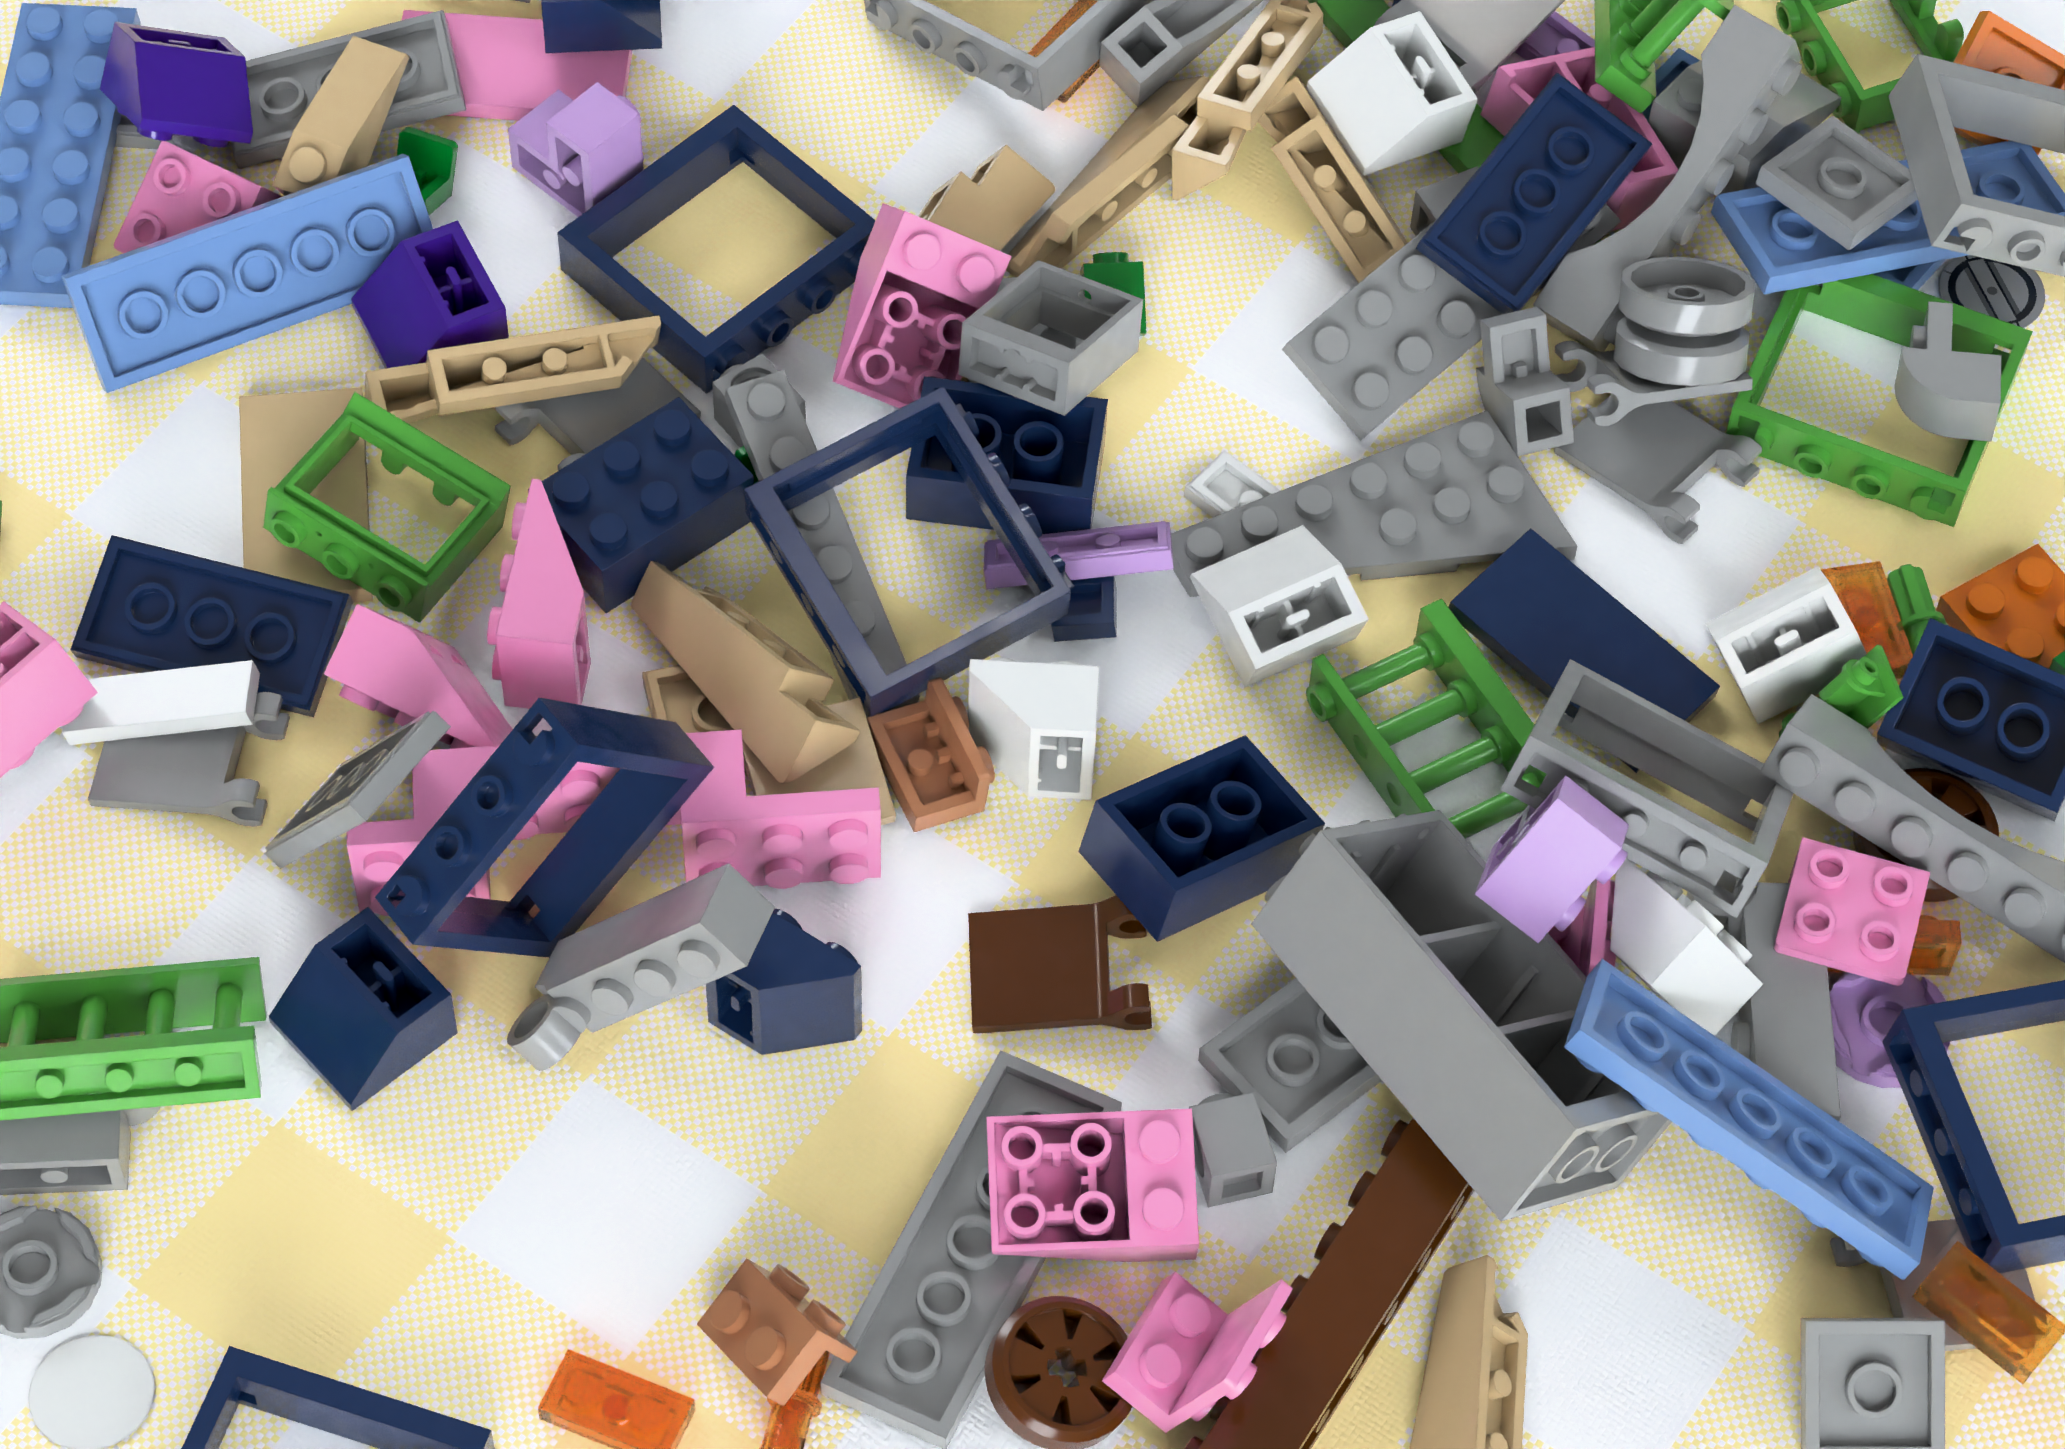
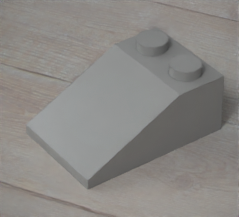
[1648,60,1842,194]

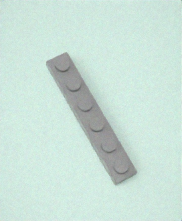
[725,370,920,717]

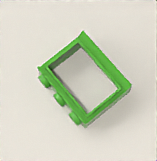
[1776,0,1964,134]
[263,392,511,623]

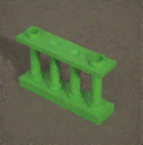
[1594,0,1734,114]
[1306,598,1546,839]
[0,957,267,1121]

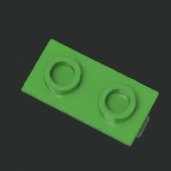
[1779,645,1904,738]

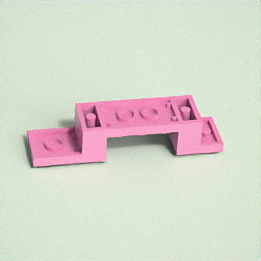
[346,729,881,916]

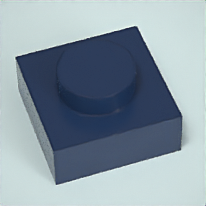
[1051,576,1117,642]

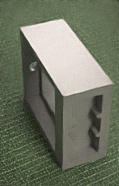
[958,260,1144,416]

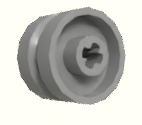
[1614,256,1755,386]

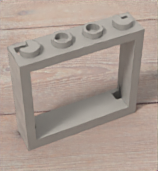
[864,0,1155,111]
[1888,54,2065,277]
[1500,659,1794,918]

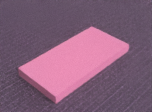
[402,10,633,121]

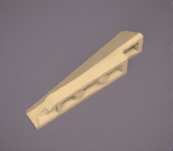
[1172,0,1324,201]
[1006,75,1210,277]
[1258,76,1408,283]
[918,145,1055,251]
[364,315,661,423]
[631,561,861,784]
[1410,1255,1528,1449]

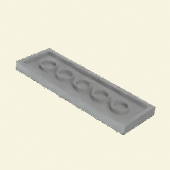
[1282,204,1621,441]
[820,1050,1122,1449]

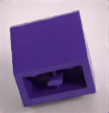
[100,22,253,148]
[351,220,509,369]

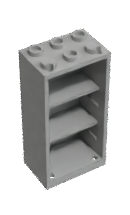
[1251,810,1672,1222]

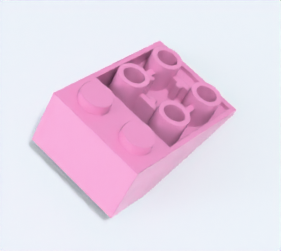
[833,203,1012,409]
[487,479,591,709]
[324,604,513,749]
[986,1108,1199,1262]

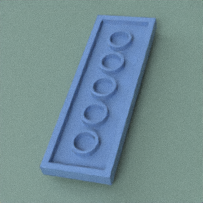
[0,3,141,308]
[1711,141,2065,295]
[61,154,433,393]
[1564,959,1934,1280]

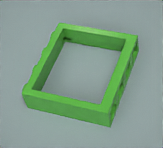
[1726,274,2033,527]

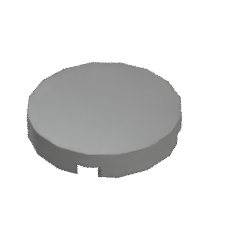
[0,1205,102,1339]

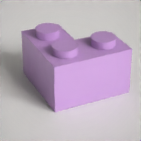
[508,82,644,217]
[1475,775,1629,943]

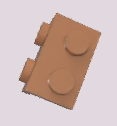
[866,677,995,832]
[697,1258,858,1406]

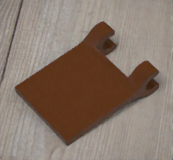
[968,895,1152,1033]

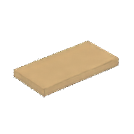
[239,387,373,602]

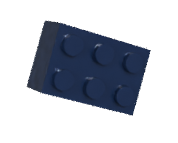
[906,376,1108,534]
[528,397,754,613]
[1877,618,2065,822]
[1078,735,1325,942]

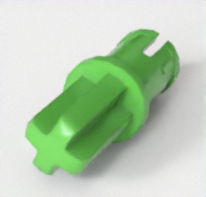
[1887,564,1946,659]

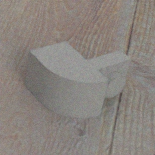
[1894,301,2002,442]
[1476,307,1574,457]

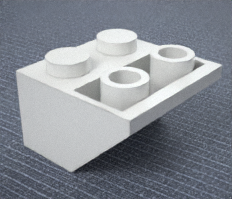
[1306,11,1478,176]
[1190,525,1369,688]
[1705,567,1866,724]
[968,657,1099,800]
[1610,858,1763,1036]

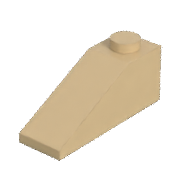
[272,36,409,196]

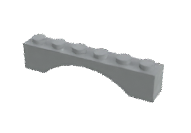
[1099,0,1263,107]
[1533,5,1802,352]
[1759,694,2065,963]

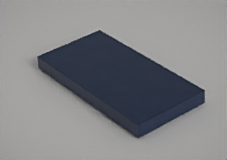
[1416,73,1652,314]
[1449,528,1720,773]
[70,535,353,718]

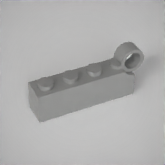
[507,863,775,1071]
[1686,870,1841,1121]
[0,1107,161,1195]

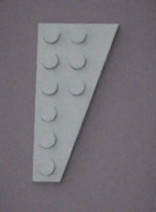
[1171,410,1578,597]

